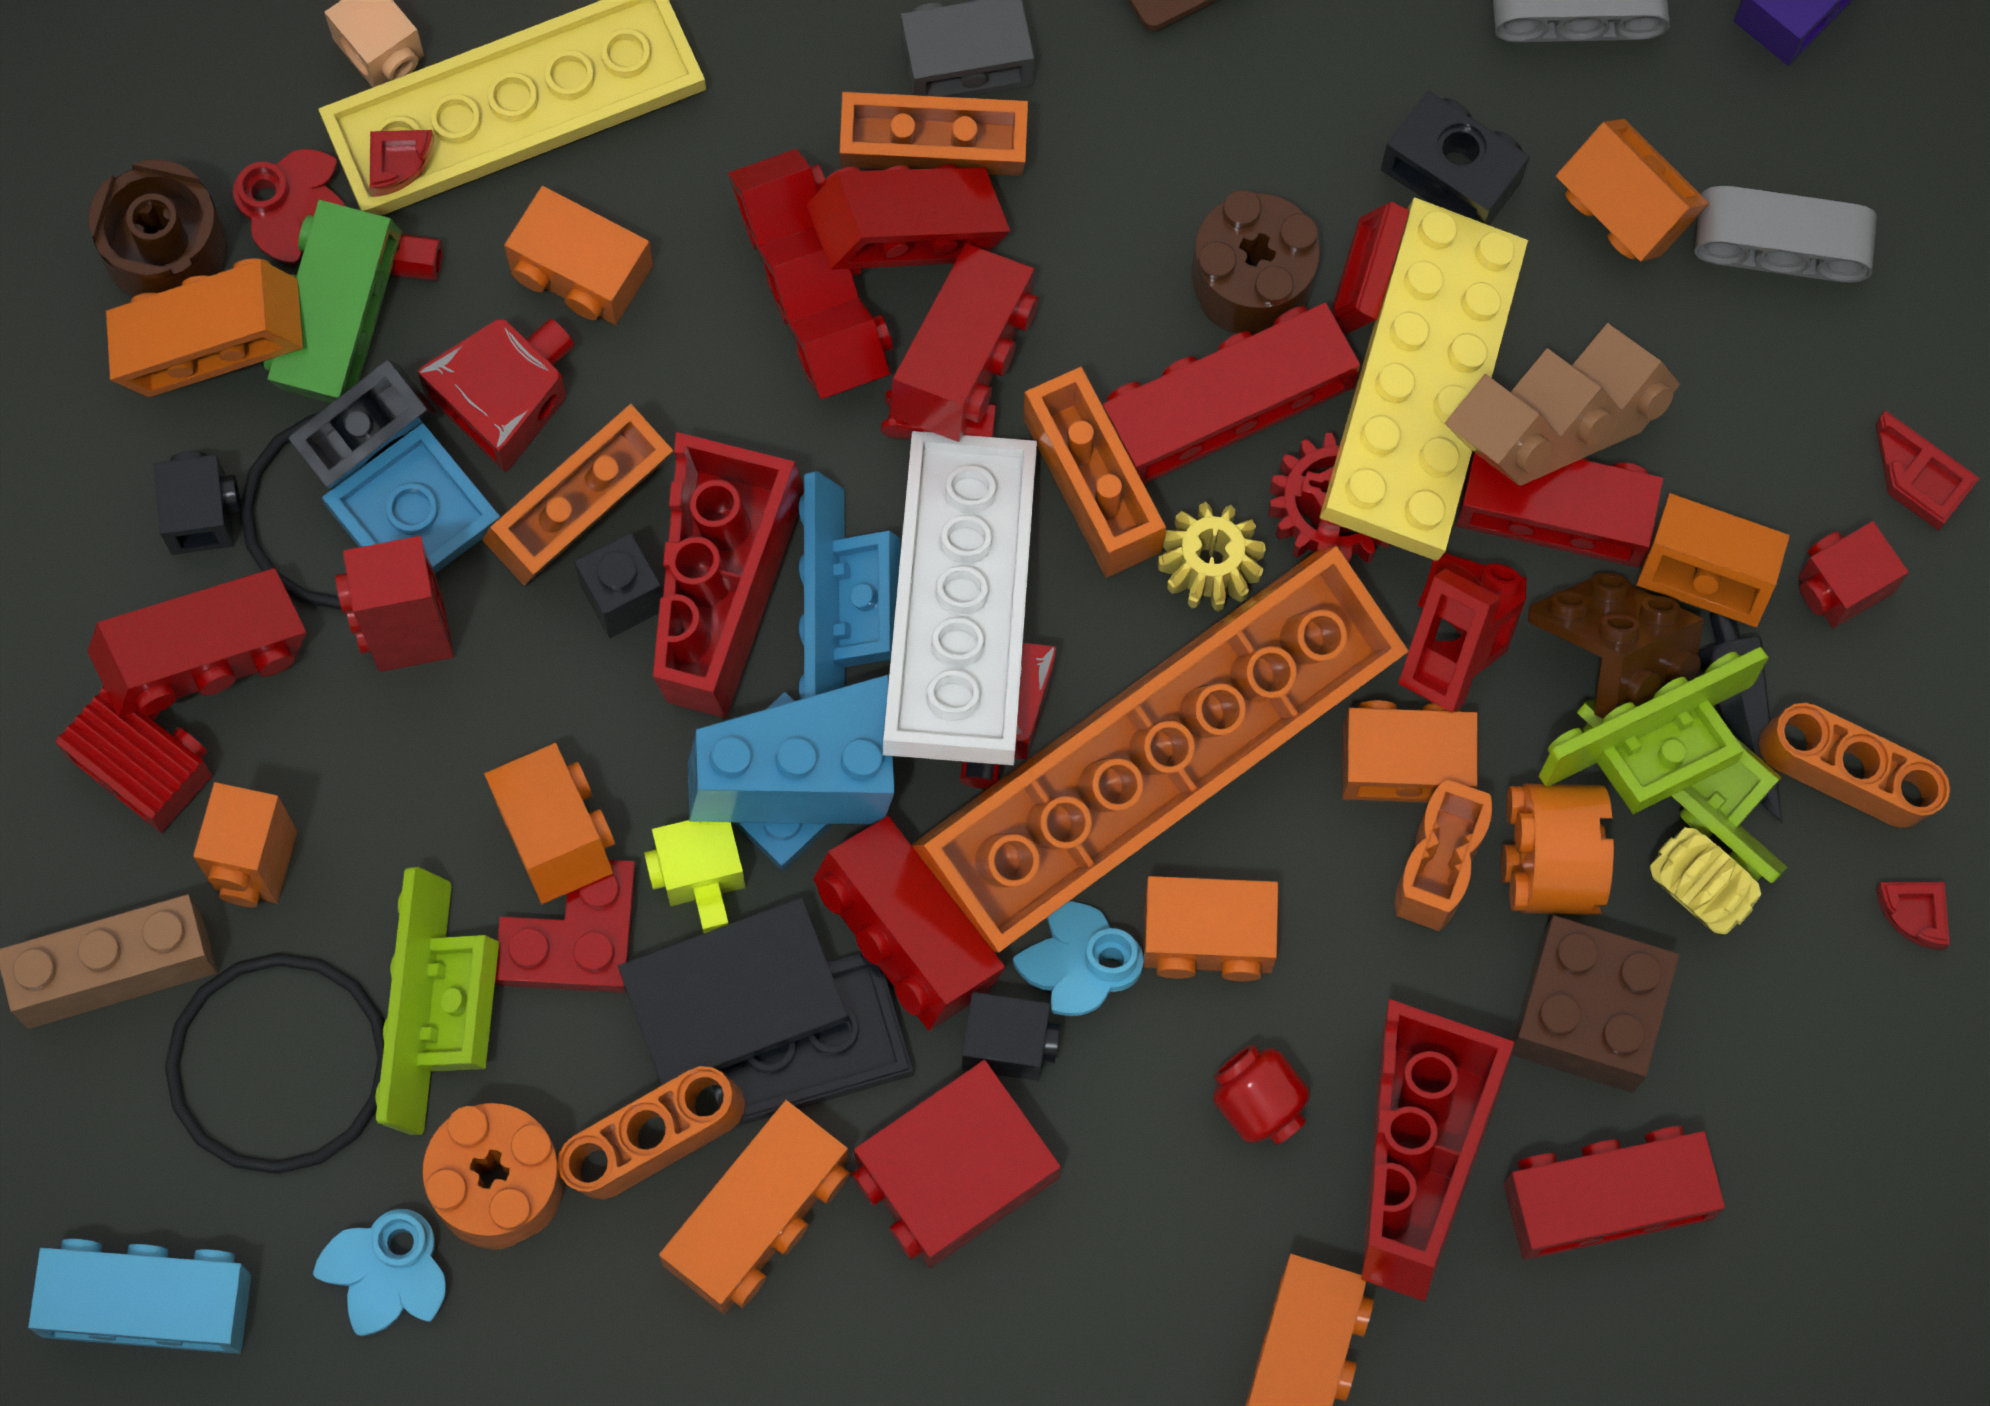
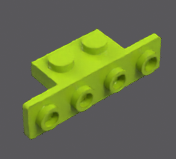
[1538,647,1769,814]
[1577,699,1788,883]
[375,867,499,1135]

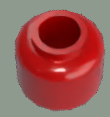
[1212,1044,1310,1145]

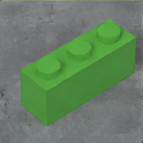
[264,200,402,403]

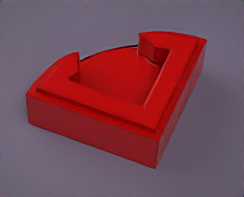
[369,130,434,197]
[1876,882,1950,950]

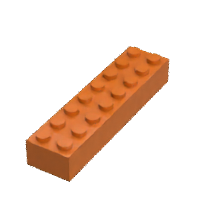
[911,546,1409,953]

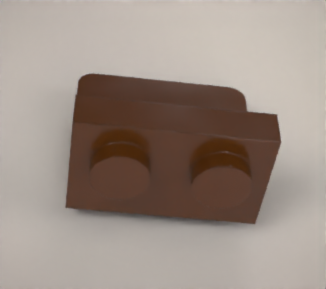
[1528,573,1704,719]

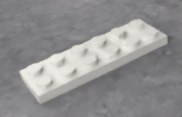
[883,431,1037,765]

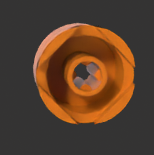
[1500,783,1614,915]
[423,1103,564,1249]

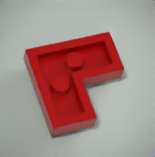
[495,860,636,993]

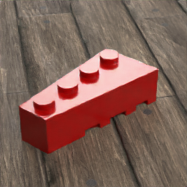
[653,432,804,719]
[1361,999,1515,1302]

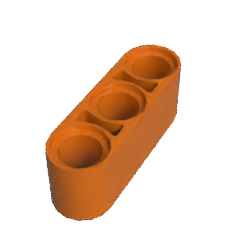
[1759,703,1950,828]
[558,1066,745,1200]

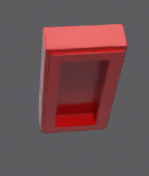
[1331,201,1410,334]

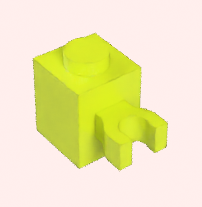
[644,820,746,933]

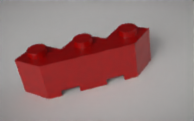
[728,148,893,400]

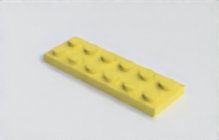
[318,0,706,216]
[1319,197,1528,561]

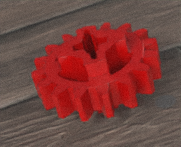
[1268,432,1391,564]

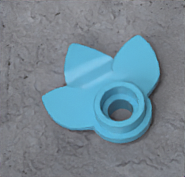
[1013,901,1144,1016]
[313,1209,446,1337]

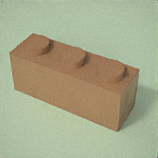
[0,894,218,1029]

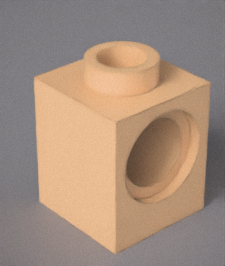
[324,0,424,87]

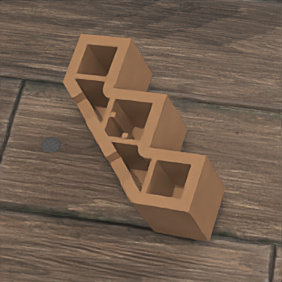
[1444,323,1681,486]

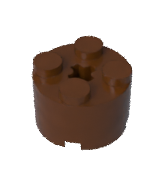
[88,159,226,297]
[1191,190,1320,335]

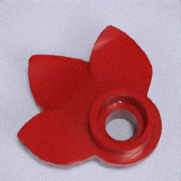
[233,149,346,265]

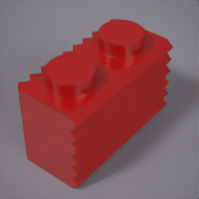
[55,686,213,834]

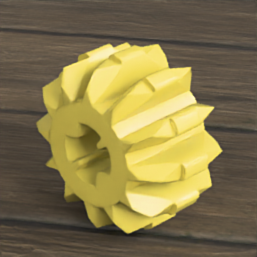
[1158,501,1266,612]
[1650,827,1761,935]

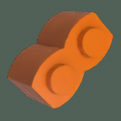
[1395,779,1492,931]

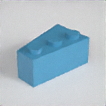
[688,675,894,824]

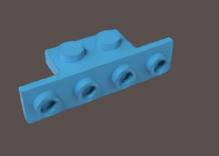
[799,471,901,699]

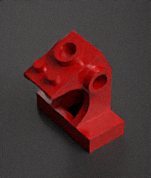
[1398,553,1527,713]

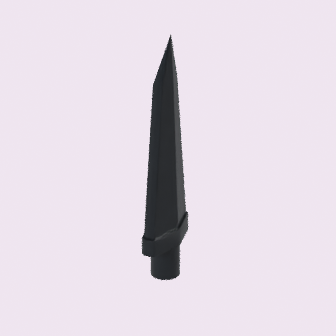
[1699,613,1783,824]

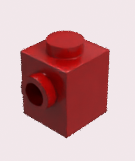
[1798,521,1909,629]

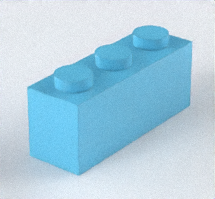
[28,1239,252,1354]

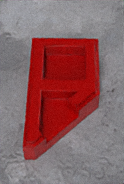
[1875,410,1980,531]

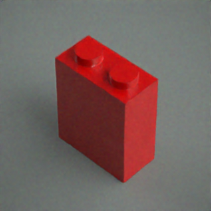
[851,1060,1061,1269]

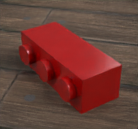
[806,164,1010,270]
[890,243,1039,442]
[1455,451,1663,568]
[335,536,454,672]
[87,568,307,717]
[813,816,1005,1031]
[1503,1126,1725,1261]

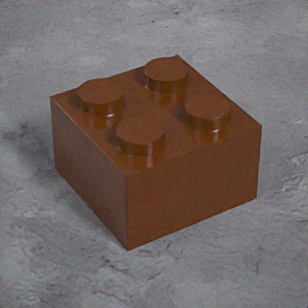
[1511,915,1680,1093]

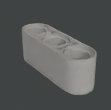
[1493,0,1670,42]
[1694,186,1877,283]

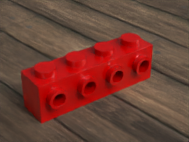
[1102,302,1360,484]

